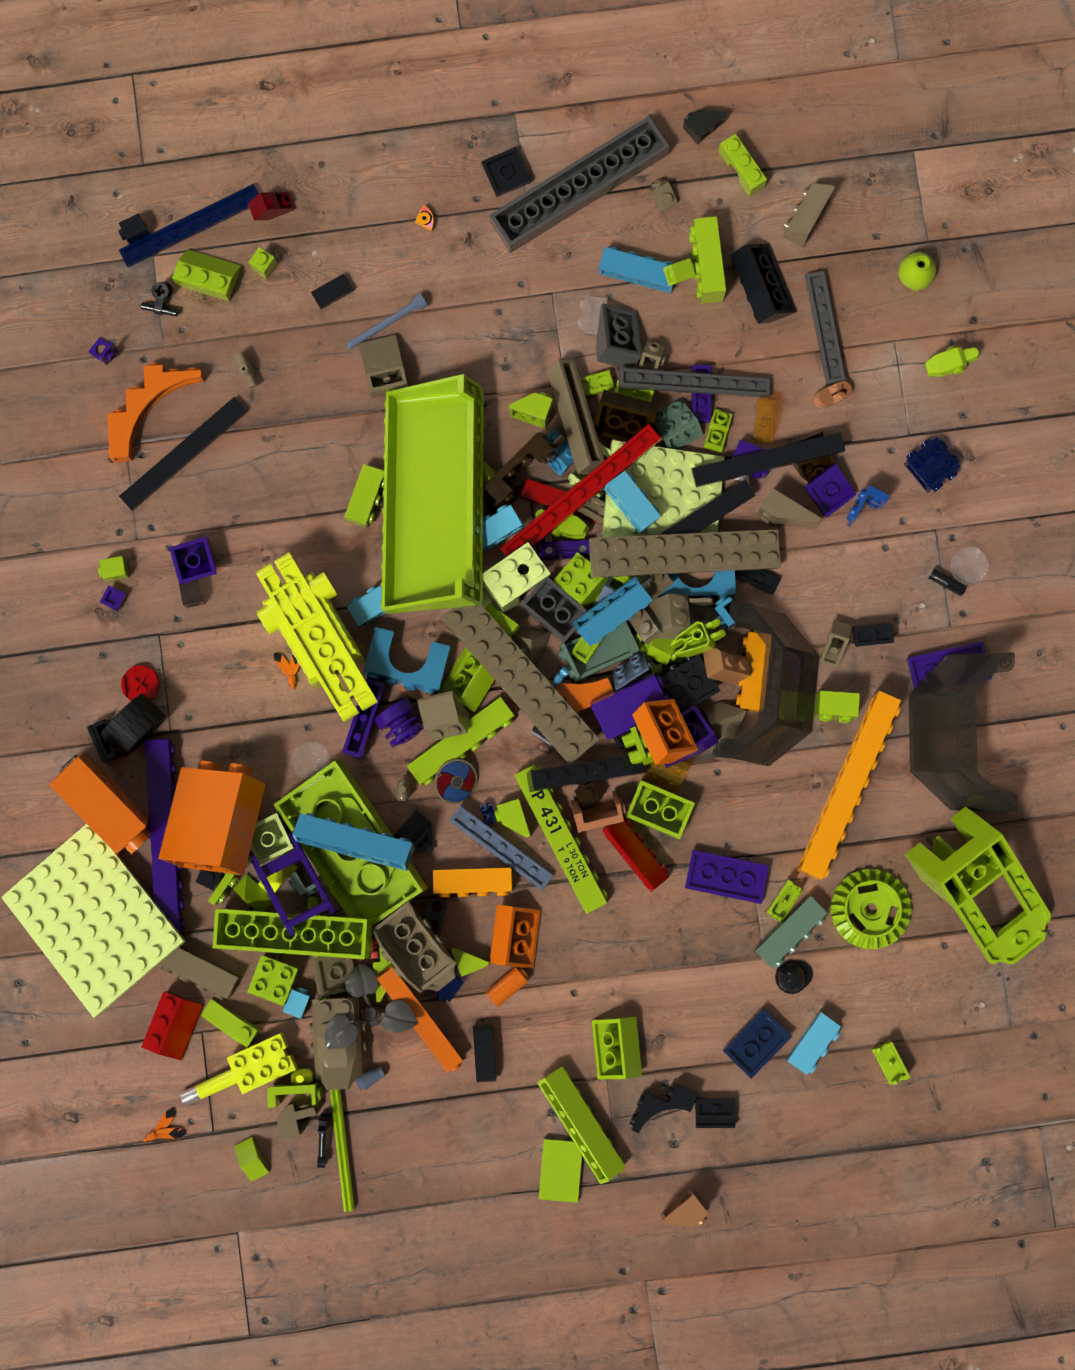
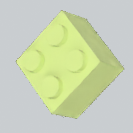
[250,813,295,866]

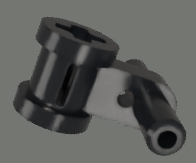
[141,282,179,317]

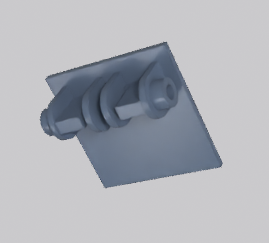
[612,652,652,690]

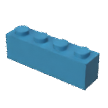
[598,246,674,293]
[573,576,653,646]

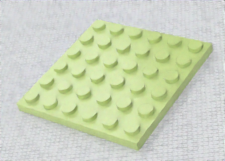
[601,440,724,538]

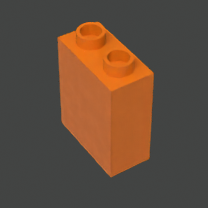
[49,751,150,854]
[158,760,266,876]

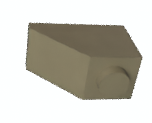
[819,620,852,668]

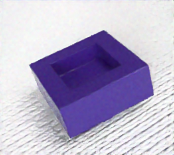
[100,585,127,612]

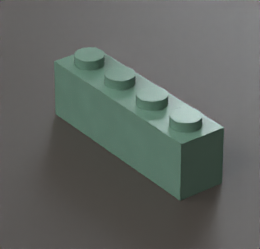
[754,896,827,968]

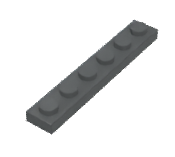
[805,271,846,385]

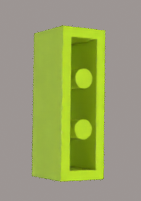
[344,464,384,528]

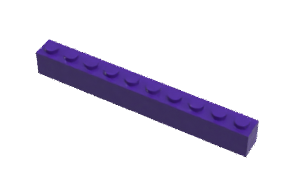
[145,739,186,934]

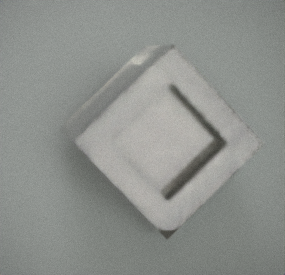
[179,580,205,608]

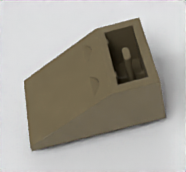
[359,335,408,398]

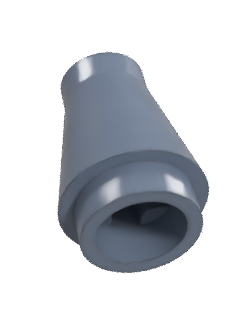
[356,1066,385,1090]

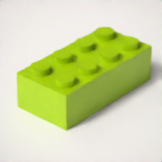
[689,216,726,304]

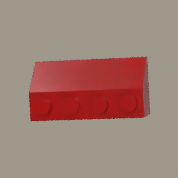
[601,817,669,892]

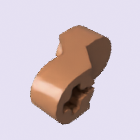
[813,381,852,409]

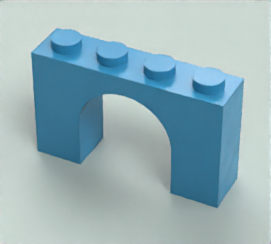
[658,571,736,599]
[363,627,450,695]

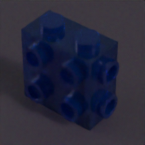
[904,437,961,494]

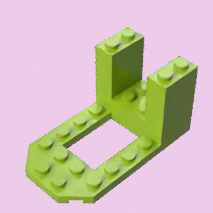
[905,806,1052,964]

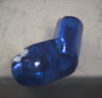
[480,803,496,827]

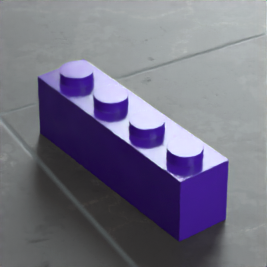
[342,678,387,760]

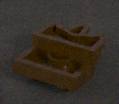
[787,431,835,483]

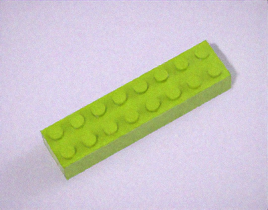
[212,908,373,959]

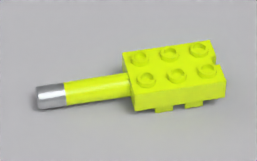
[180,1032,298,1106]

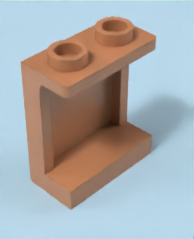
[570,791,626,832]

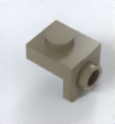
[647,179,678,211]

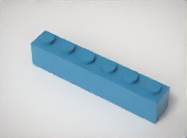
[293,813,415,871]

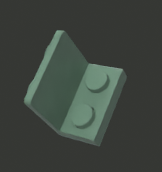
[654,398,703,450]

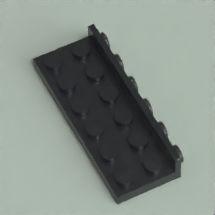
[613,654,721,750]

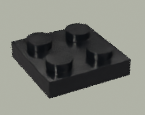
[481,147,531,197]

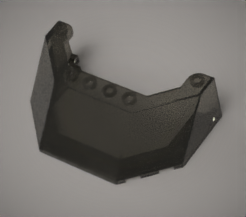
[711,601,819,767]
[908,652,1018,811]

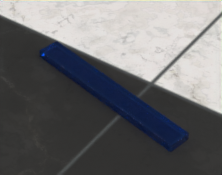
[119,184,259,268]

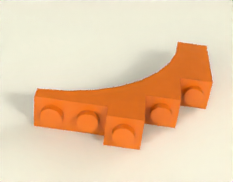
[107,363,204,462]
[546,678,614,714]

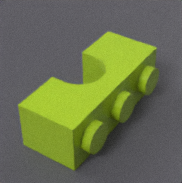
[718,134,767,197]

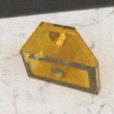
[753,399,776,443]

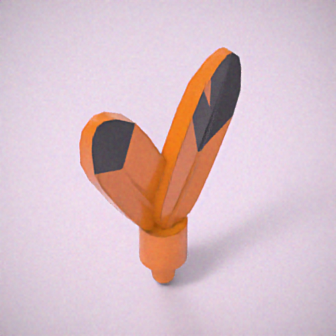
[274,653,300,690]
[143,1109,186,1142]

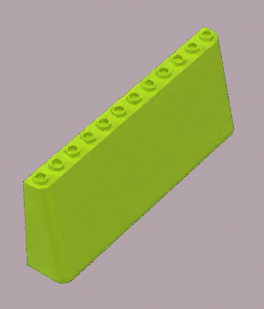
[381,374,484,614]

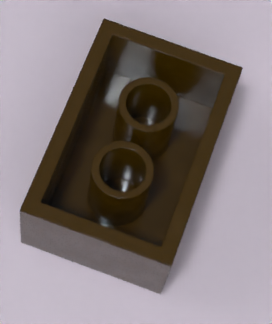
[594,390,660,442]

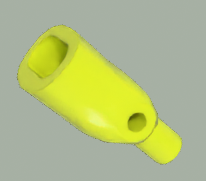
[291,1068,314,1084]

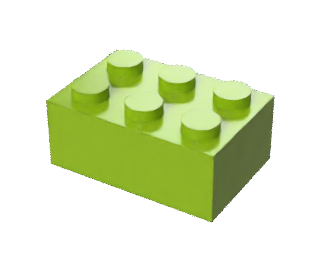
[625,780,695,840]

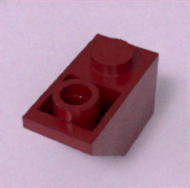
[248,192,295,221]

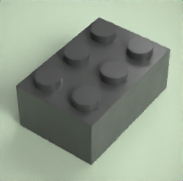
[521,577,588,644]

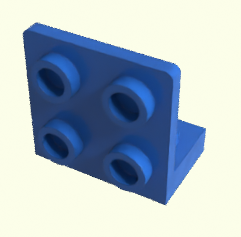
[846,485,890,527]

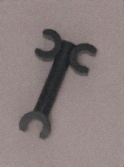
[317,1113,329,1168]

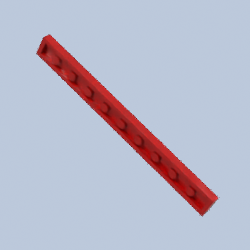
[500,424,661,556]

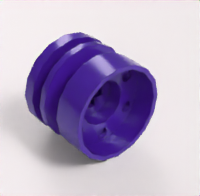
[374,698,424,748]

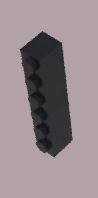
[526,756,647,792]

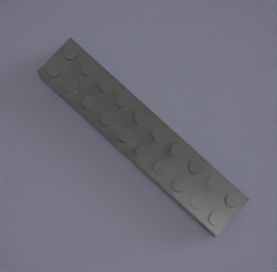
[490,116,670,253]

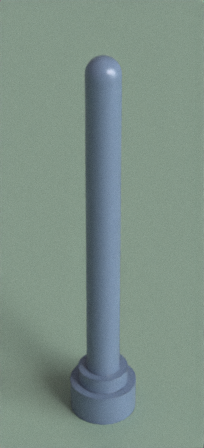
[346,293,428,349]

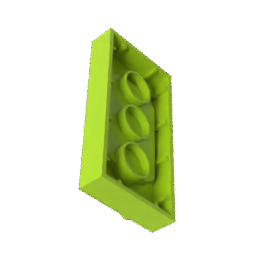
[274,759,428,927]

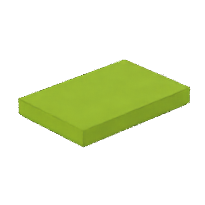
[538,1138,582,1203]

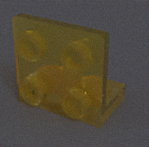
[642,757,692,795]

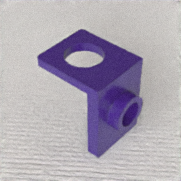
[89,337,118,365]

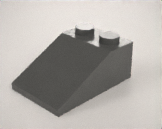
[596,303,642,368]

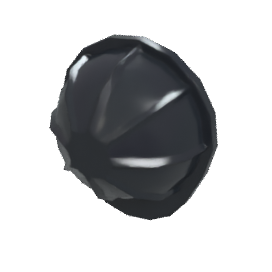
[775,961,813,994]

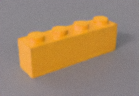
[736,632,772,713]
[433,868,512,898]

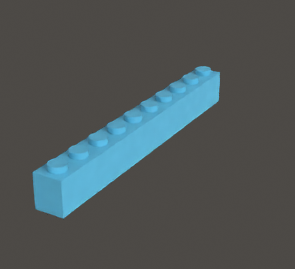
[347,505,525,628]

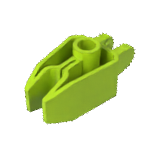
[925,346,979,377]
[535,509,589,539]
[671,619,726,657]

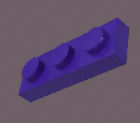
[691,365,711,423]

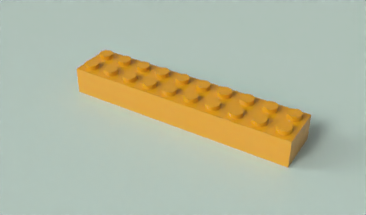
[796,691,902,880]

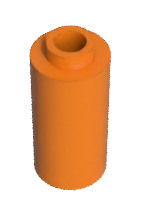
[486,967,529,1007]

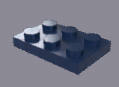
[722,1008,792,1079]

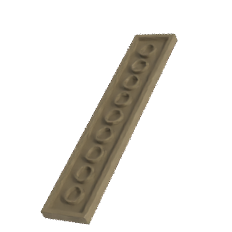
[589,529,781,578]
[441,604,599,765]

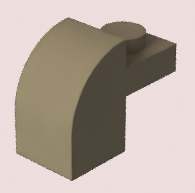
[277,1102,318,1140]

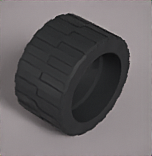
[101,694,166,757]

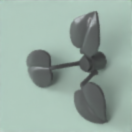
[325,964,419,1050]

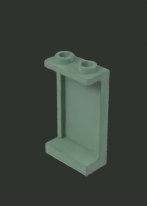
[558,621,640,682]

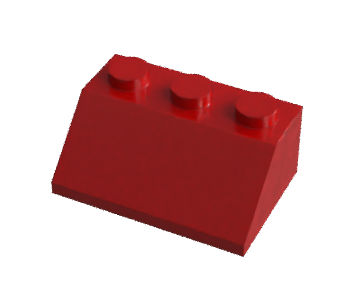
[141,991,203,1060]

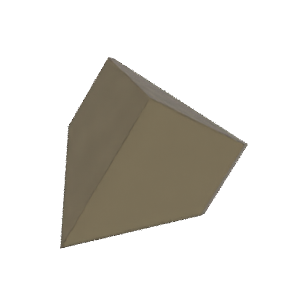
[511,629,551,664]
[702,702,747,744]

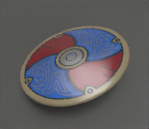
[434,759,477,804]

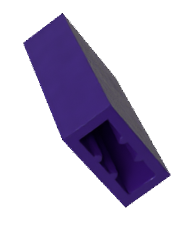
[590,672,670,740]

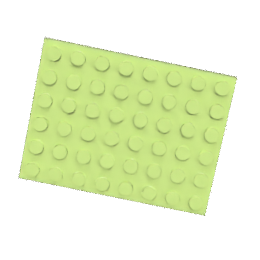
[1,824,186,1018]

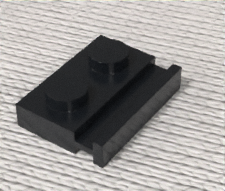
[695,1098,735,1128]

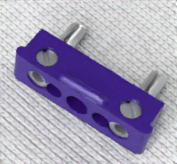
[539,534,590,560]

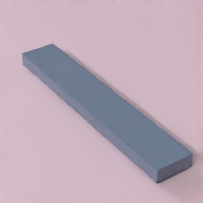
[449,805,554,890]

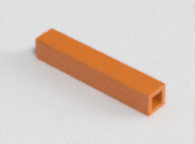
[376,964,463,1073]

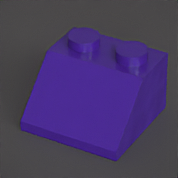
[169,537,217,585]

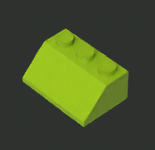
[172,249,241,301]
[439,647,494,712]
[592,1016,642,1080]

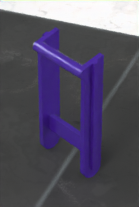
[249,833,335,936]

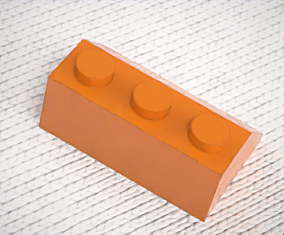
[632,699,698,765]
[489,905,541,969]

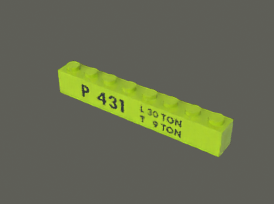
[514,764,608,914]

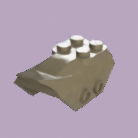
[372,901,457,993]
[309,997,367,1090]

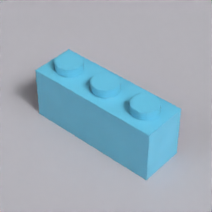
[604,471,661,534]
[785,1012,841,1075]

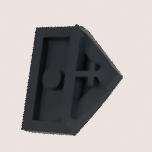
[393,810,433,852]

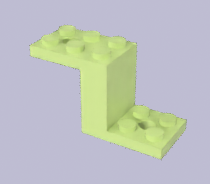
[481,542,551,614]

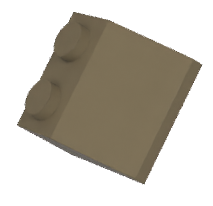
[645,594,691,639]
[418,691,470,741]

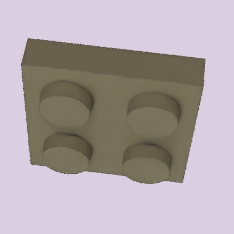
[312,956,354,997]

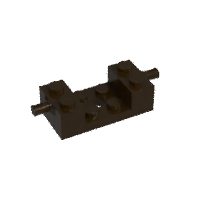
[484,432,566,513]

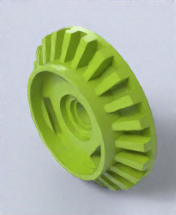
[830,869,911,949]

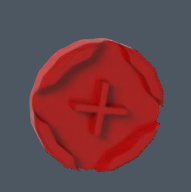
[121,665,160,701]

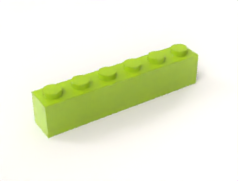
[407,697,515,786]
[537,1066,626,1184]

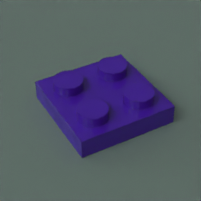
[803,463,857,518]

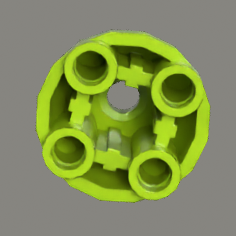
[898,252,936,291]

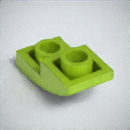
[703,409,733,453]

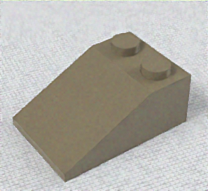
[756,488,822,529]

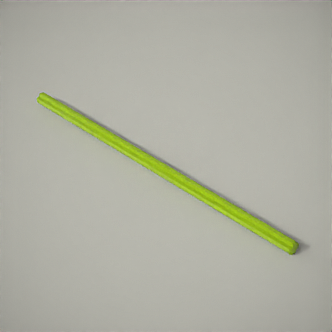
[307,896,355,1212]

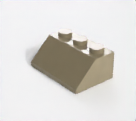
[783,183,835,248]

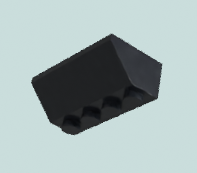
[730,244,797,324]

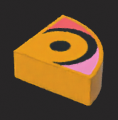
[415,205,434,231]

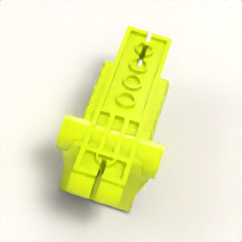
[256,552,378,722]

